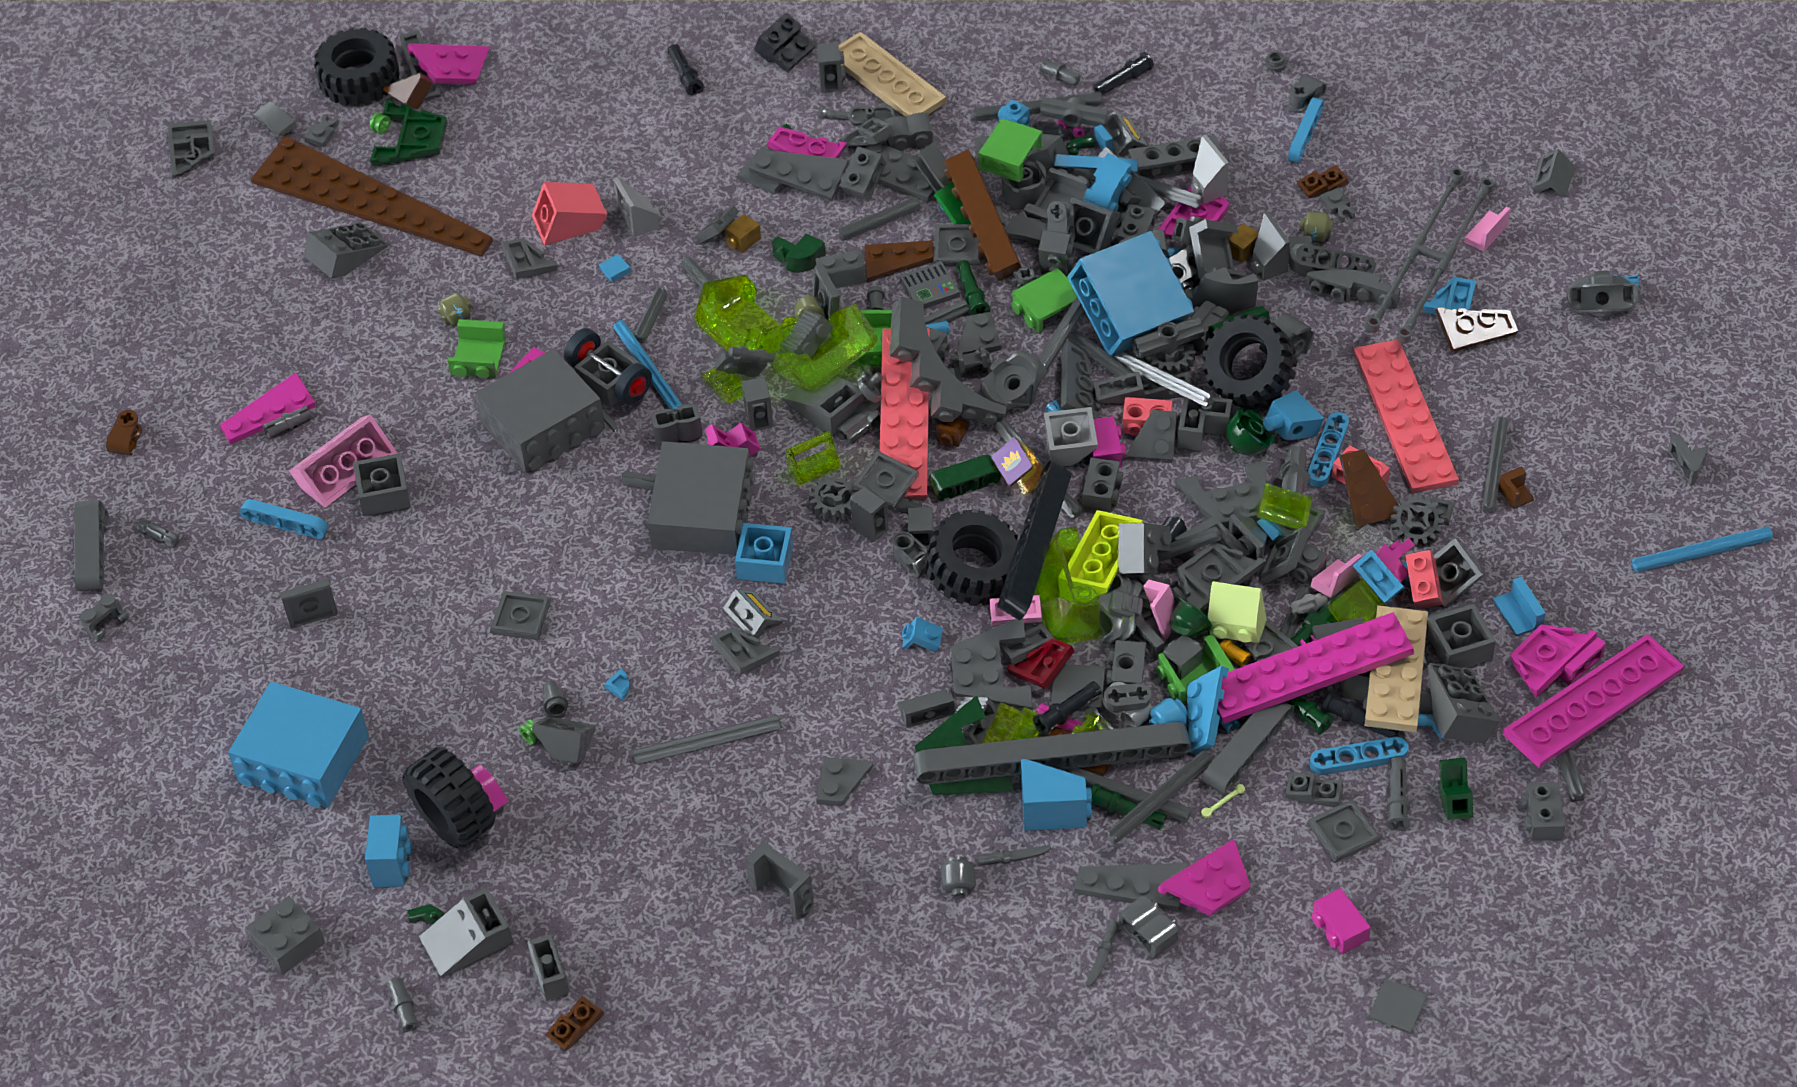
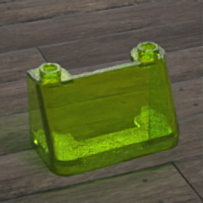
[695,275,798,353]
[769,303,877,391]
[1035,526,1100,644]

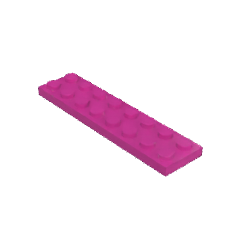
[1217,612,1414,724]
[1503,634,1684,768]

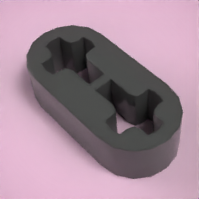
[1103,683,1152,712]

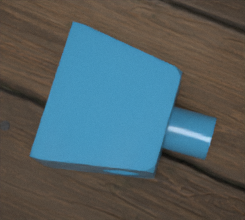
[1263,390,1324,440]

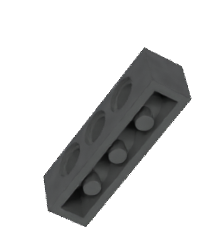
[1128,135,1222,180]

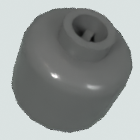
[940,856,976,897]

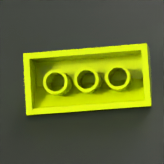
[1061,510,1143,604]

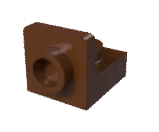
[936,418,969,447]

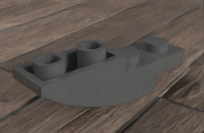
[1305,269,1401,309]

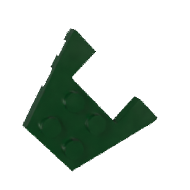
[370,100,448,166]
[914,696,1014,795]

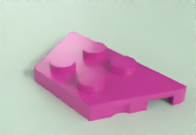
[407,44,489,84]
[1158,183,1229,237]
[1510,624,1597,697]
[1158,839,1251,917]

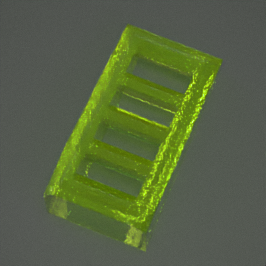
[701,367,744,404]

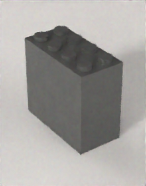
[475,349,605,473]
[647,441,755,555]

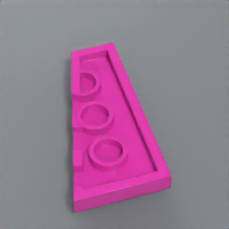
[220,372,316,445]

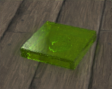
[1327,578,1384,623]

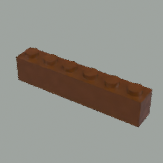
[944,149,1022,281]

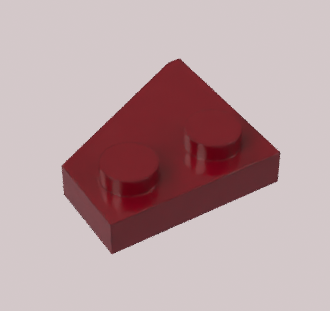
[1007,638,1075,689]

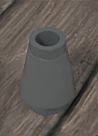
[543,681,568,717]

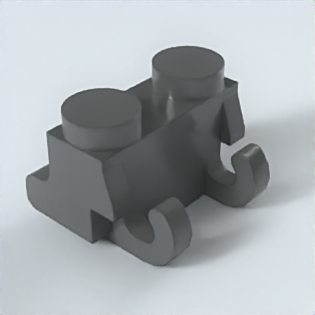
[950,346,993,382]
[79,594,129,641]

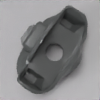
[1566,271,1639,316]
[981,351,1047,410]
[1089,573,1143,645]

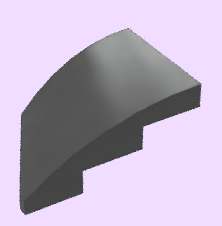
[167,120,215,177]
[1191,267,1258,313]

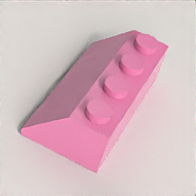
[289,415,398,508]

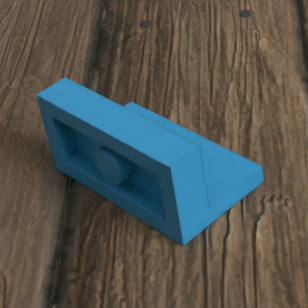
[1353,549,1405,606]
[1493,577,1546,637]

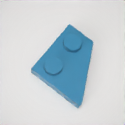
[1423,277,1476,315]

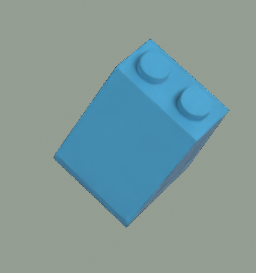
[1021,759,1092,831]

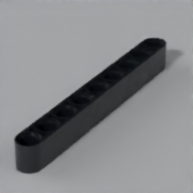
[997,460,1072,620]

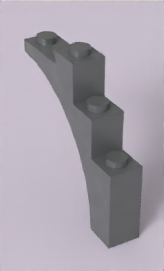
[890,297,1006,425]

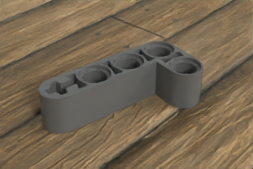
[74,500,109,592]

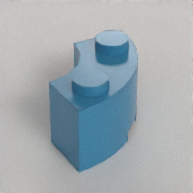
[1084,153,1132,211]

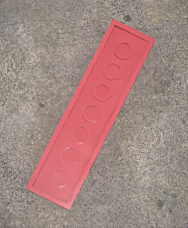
[880,328,930,499]
[1353,340,1459,493]

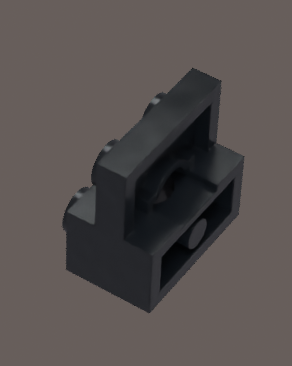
[754,12,816,72]

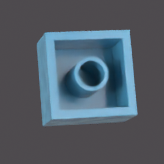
[735,523,794,584]
[365,815,413,887]

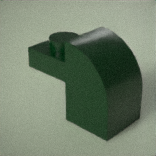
[772,234,826,273]
[1438,757,1474,820]

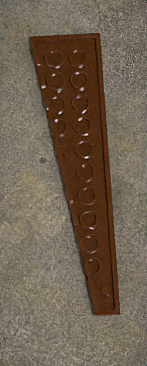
[251,135,493,257]

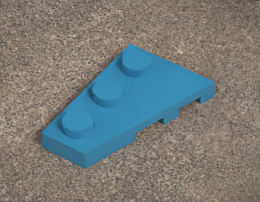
[1187,666,1229,754]

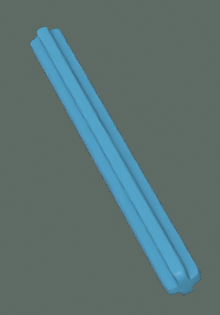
[613,320,682,410]
[1631,526,1773,572]

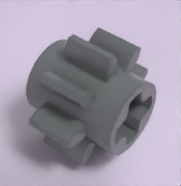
[1012,267,1040,289]

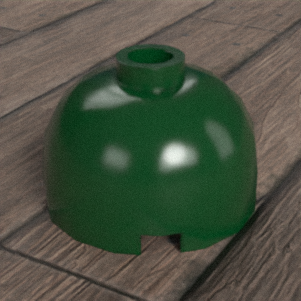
[1226,408,1274,456]

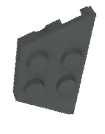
[1177,542,1265,611]

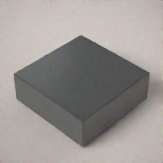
[1428,498,1454,525]

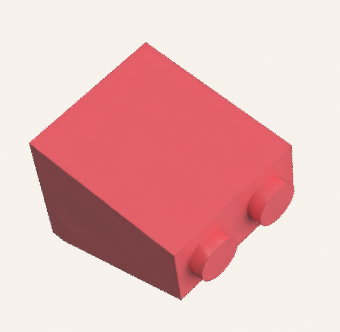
[532,182,607,245]

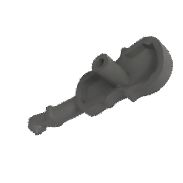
[817,104,895,126]
[857,364,884,403]

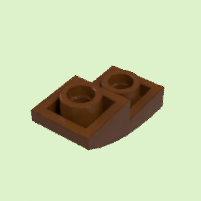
[1297,165,1349,198]
[545,996,604,1051]

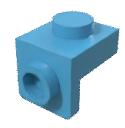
[901,617,943,651]

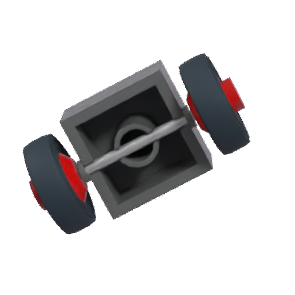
[563,328,652,408]

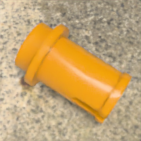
[1220,639,1251,667]

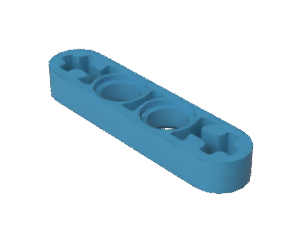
[1288,97,1324,163]
[1054,155,1139,172]
[1308,412,1349,487]
[239,499,329,539]
[1310,737,1409,775]

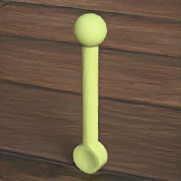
[1201,784,1245,818]

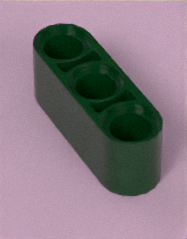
[928,455,1001,501]

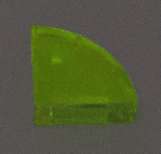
[1071,712,1100,734]

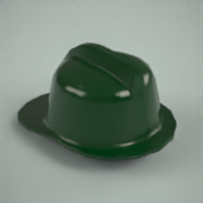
[1170,593,1212,638]

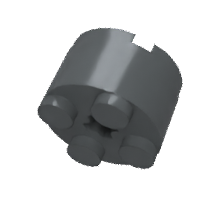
[1001,158,1046,210]
[1259,313,1314,363]

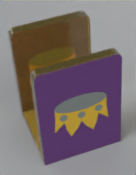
[991,437,1043,495]

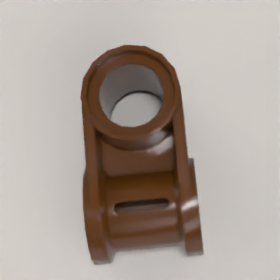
[106,410,142,456]

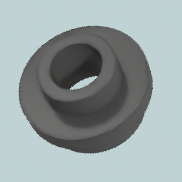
[1265,51,1287,71]

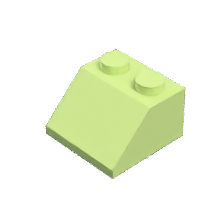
[1208,582,1267,644]

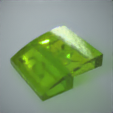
[982,703,1039,744]

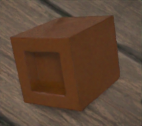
[1498,466,1534,509]

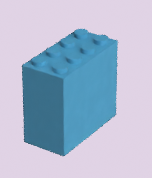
[1067,231,1194,356]
[228,681,369,808]

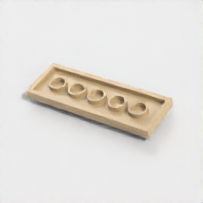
[839,32,946,117]
[1365,606,1428,732]

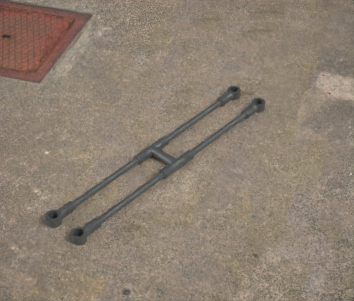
[1365,168,1494,344]

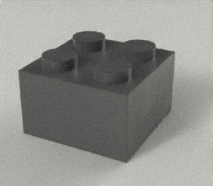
[1068,197,1121,254]
[353,453,411,516]
[1426,604,1496,668]
[246,895,325,975]

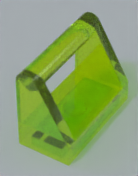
[786,431,841,487]
[1257,483,1312,529]

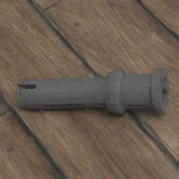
[1387,757,1410,831]

